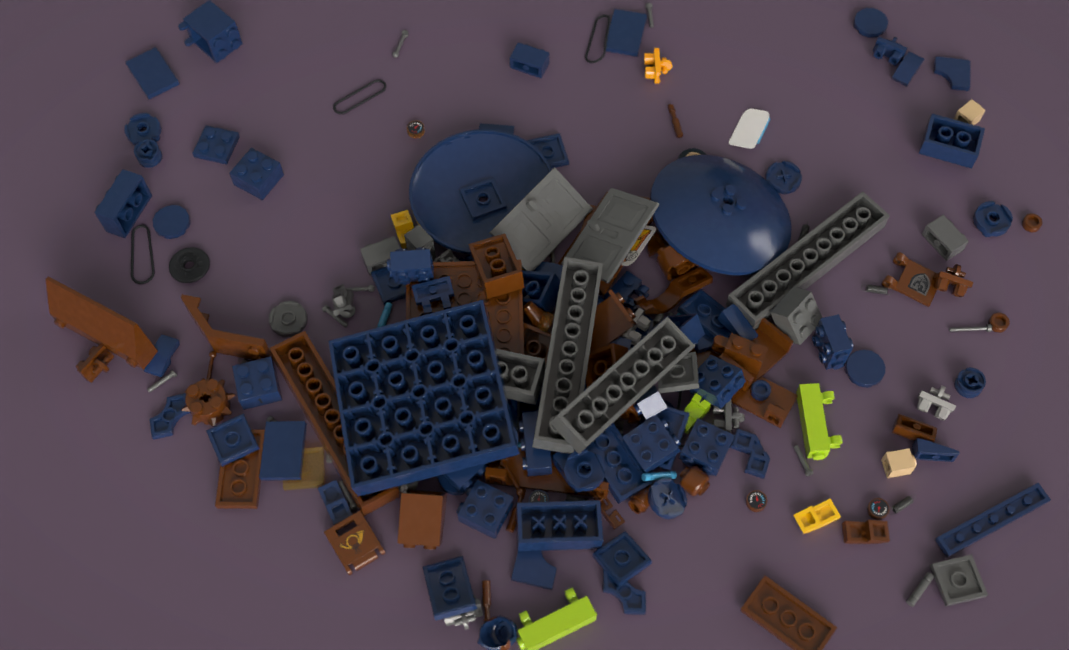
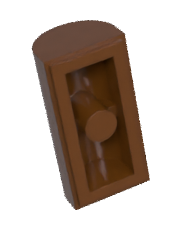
[892,414,938,443]

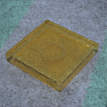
[283,447,325,491]

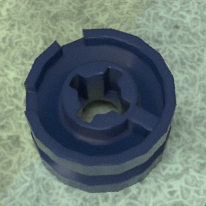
[134,139,162,168]
[954,367,986,398]

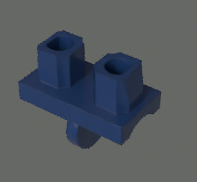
[873,36,907,65]

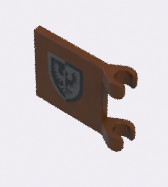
[882,252,937,307]

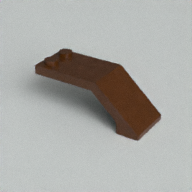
[181,294,272,361]

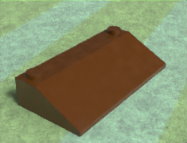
[45,276,158,370]

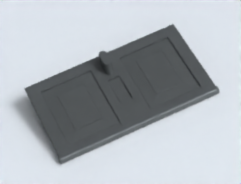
[489,167,593,271]
[561,188,660,284]

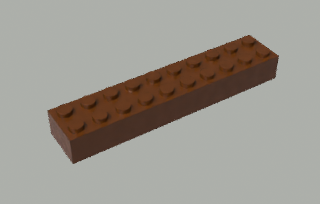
[269,331,400,516]

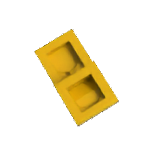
[391,210,414,249]
[793,498,841,534]

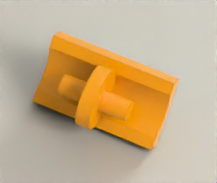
[644,48,672,84]

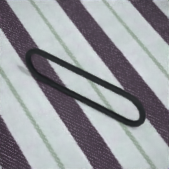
[333,79,386,114]

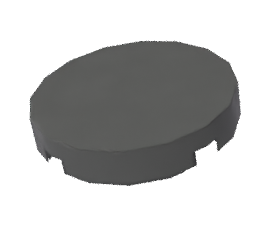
[269,301,308,337]

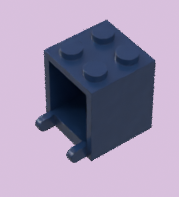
[178,0,243,63]

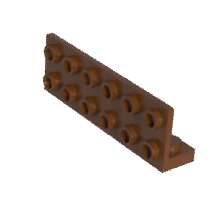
[689,348,798,428]
[485,448,609,499]

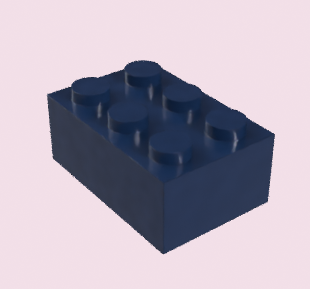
[919,114,985,169]
[94,169,152,239]

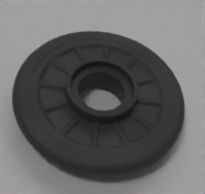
[169,247,210,283]

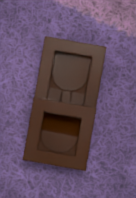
[842,520,890,544]

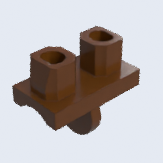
[933,264,973,298]
[76,343,114,383]

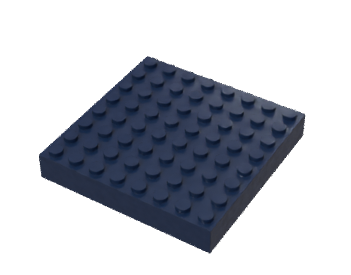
[329,300,520,496]

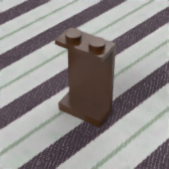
[590,289,637,352]
[718,318,794,392]

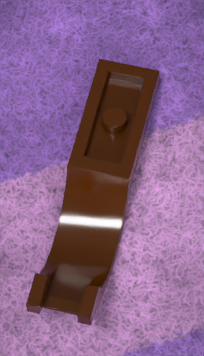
[634,267,713,314]

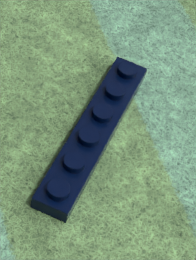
[935,483,1051,558]

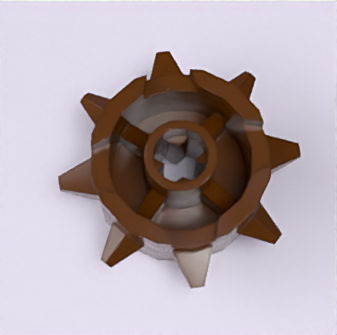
[181,378,235,427]

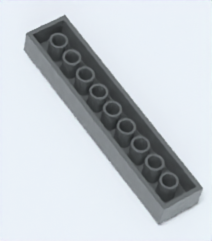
[726,192,890,330]
[532,257,603,454]

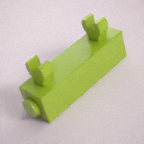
[796,383,843,460]
[516,587,597,650]

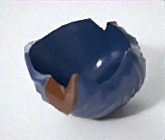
[477,615,517,650]

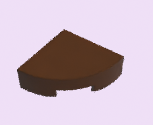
[647,232,666,257]

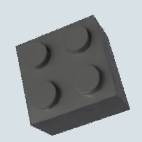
[770,287,822,345]

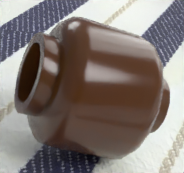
[679,466,710,496]

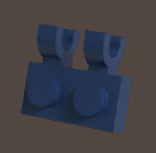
[604,271,649,312]
[412,276,455,315]

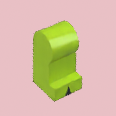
[684,393,711,434]

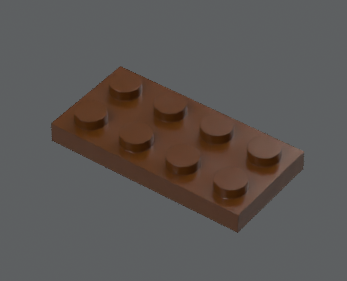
[215,430,265,509]
[740,576,837,650]

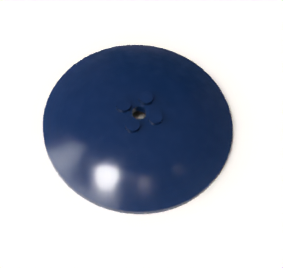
[409,129,552,255]
[650,155,792,275]

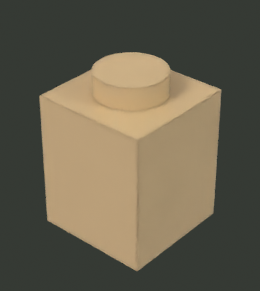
[954,99,985,125]
[881,448,916,478]

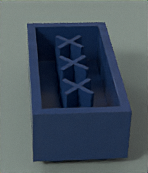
[516,500,603,551]

